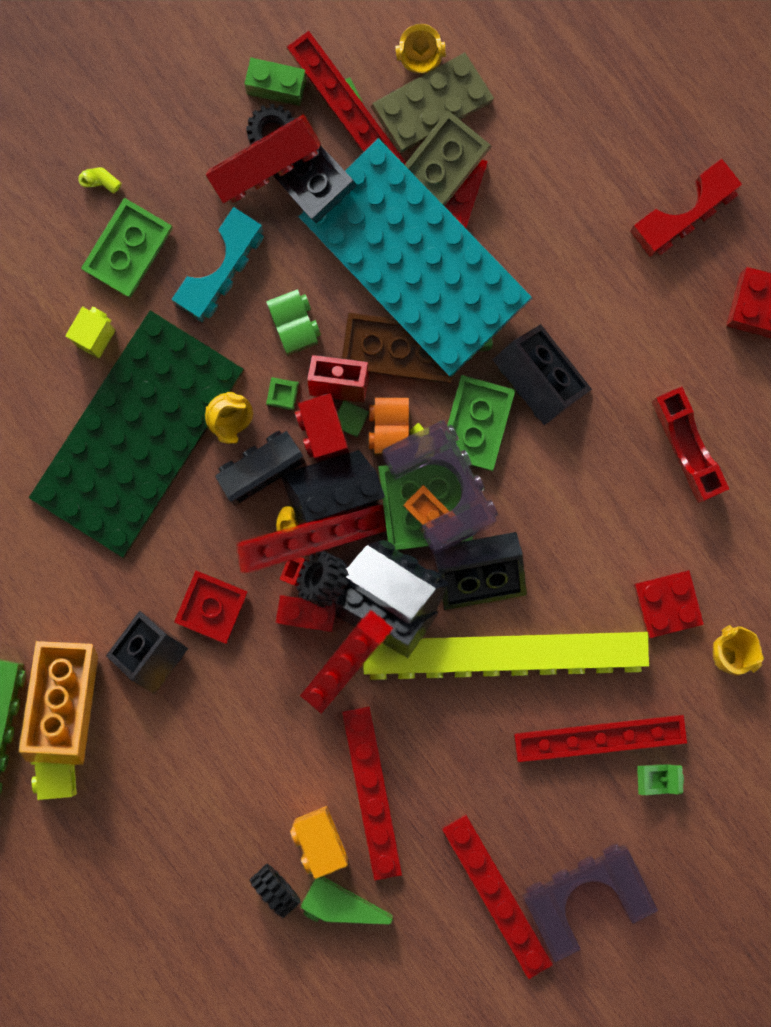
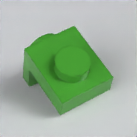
[637,764,684,795]

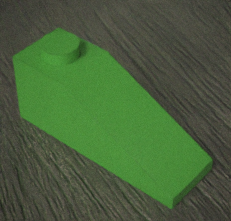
[300,876,393,924]

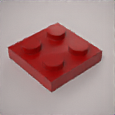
[174,570,248,644]
[634,570,704,639]

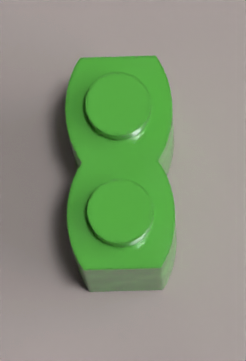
[266,289,321,356]

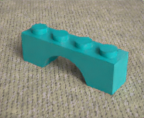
[171,207,264,323]

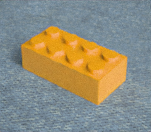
[19,641,98,765]

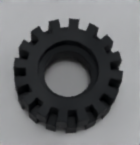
[246,104,294,145]
[297,551,348,607]
[249,864,301,919]

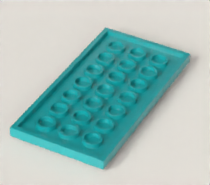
[299,138,533,377]

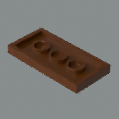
[342,312,452,384]

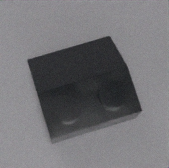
[106,611,189,694]

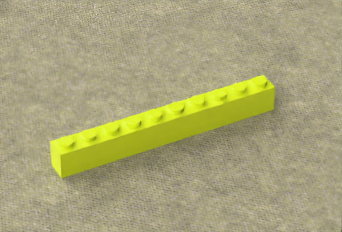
[364,632,649,680]

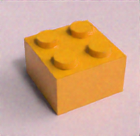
[290,806,348,879]

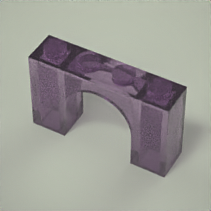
[382,419,498,555]
[522,844,658,962]

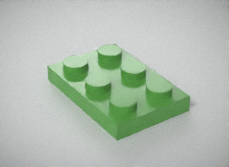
[81,198,173,298]
[439,375,515,472]

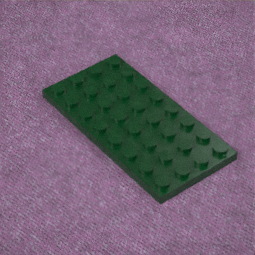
[28,310,245,558]

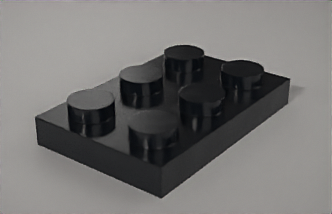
[273,145,357,224]

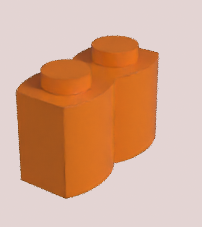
[369,398,409,456]

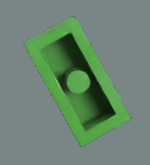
[244,58,306,106]

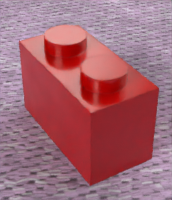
[307,355,369,403]
[275,595,336,632]

